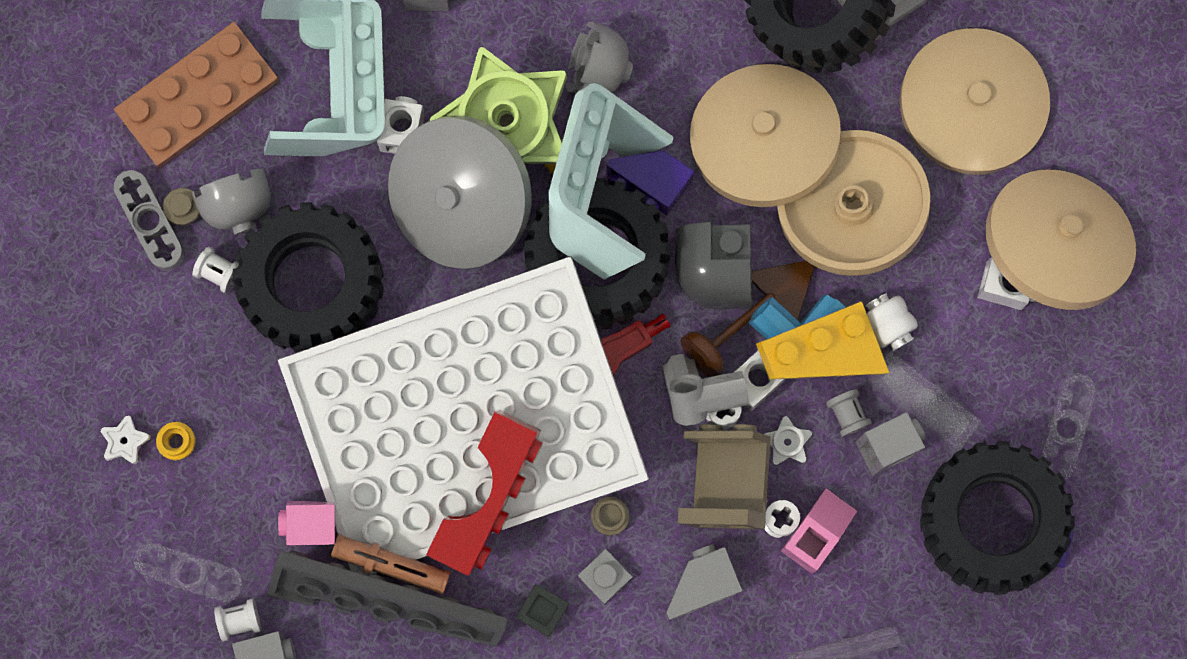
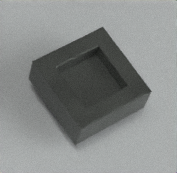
[516,584,569,638]

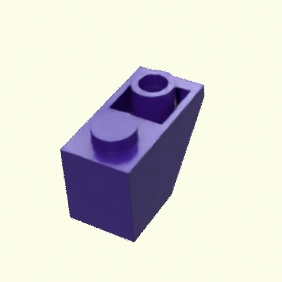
[606,150,694,216]

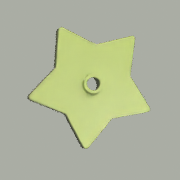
[430,47,567,164]

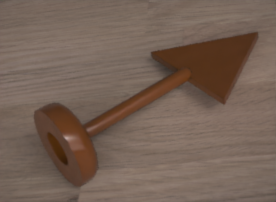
[680,261,815,377]

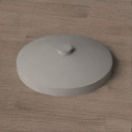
[388,116,532,269]

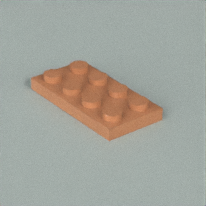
[114,22,280,169]

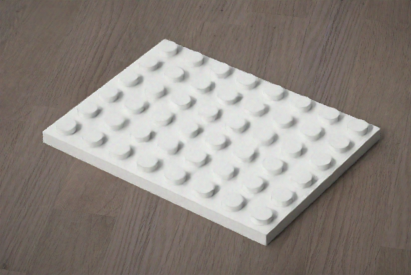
[278,257,649,575]

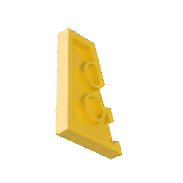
[756,302,889,380]

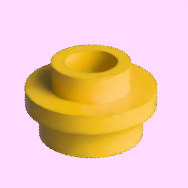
[156,422,196,461]

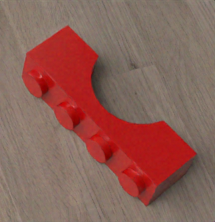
[426,410,543,576]

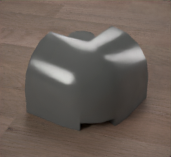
[675,222,753,309]

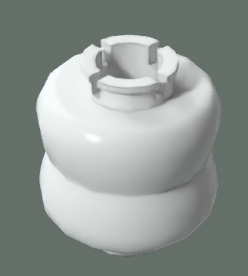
[865,293,918,351]

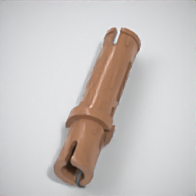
[330,534,450,595]

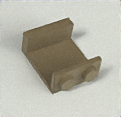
[678,424,771,530]

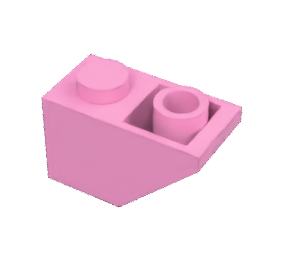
[781,489,857,574]
[278,501,335,545]

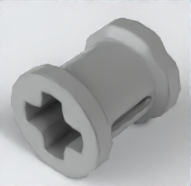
[826,389,872,438]

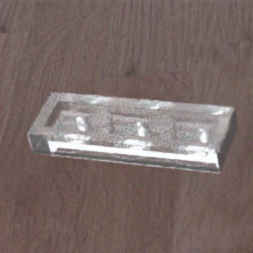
[866,351,982,452]

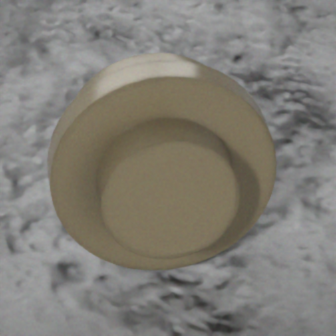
[163,188,200,226]
[591,497,629,536]

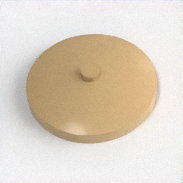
[900,28,1050,175]
[690,64,841,207]
[777,130,930,276]
[986,169,1136,310]

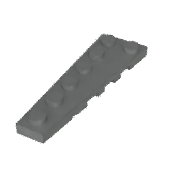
[266,550,508,647]

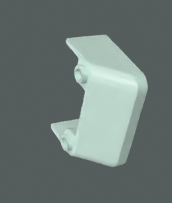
[261,0,385,156]
[549,83,673,279]

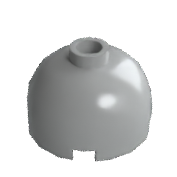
[566,21,633,95]
[192,168,271,235]

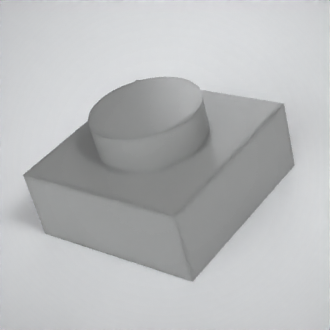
[578,549,632,604]

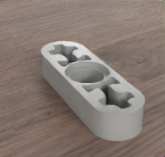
[114,170,185,271]

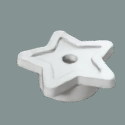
[101,415,151,464]
[765,416,812,465]

